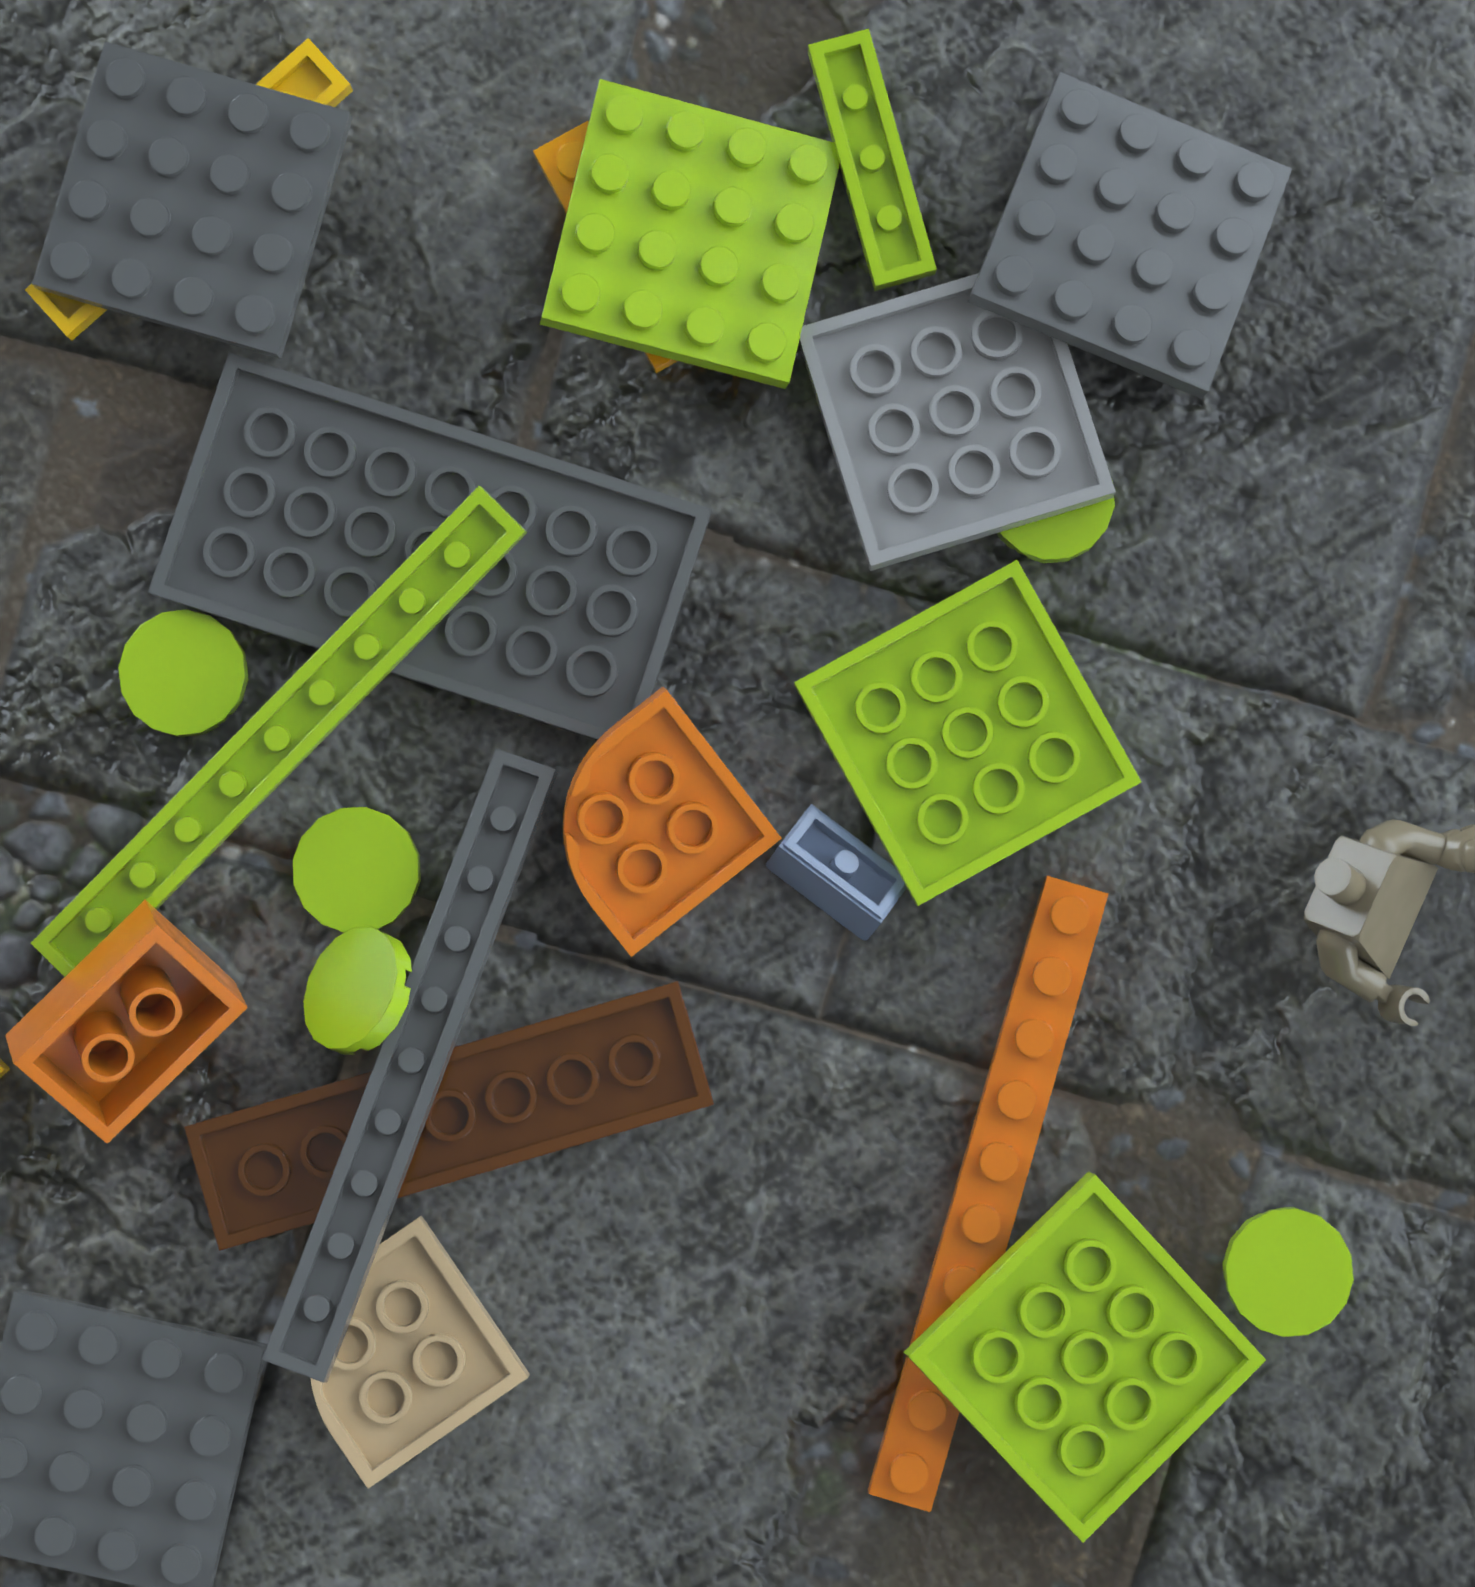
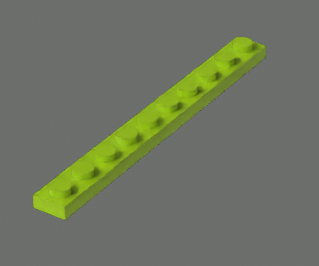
[31,486,528,977]

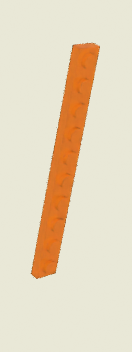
[868,876,1108,1512]

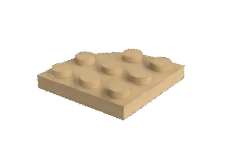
[310,1215,530,1489]

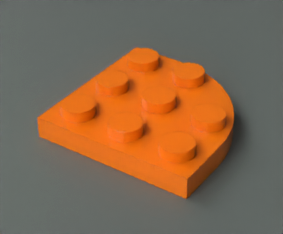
[563,686,782,957]

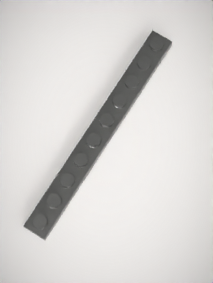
[262,748,558,1383]

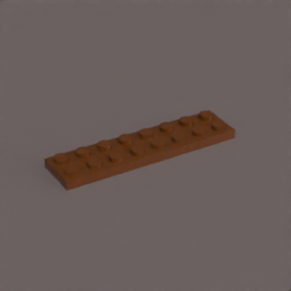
[184,981,714,1251]

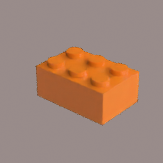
[5,900,248,1144]

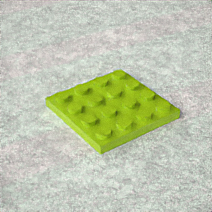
[539,79,840,389]
[794,560,1142,906]
[904,1171,1266,1543]

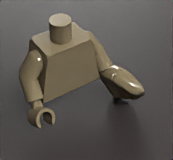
[1304,819,1475,1026]

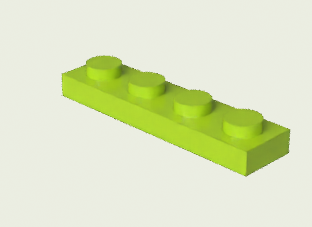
[808,28,937,291]

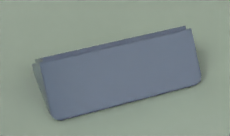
[766,804,907,941]

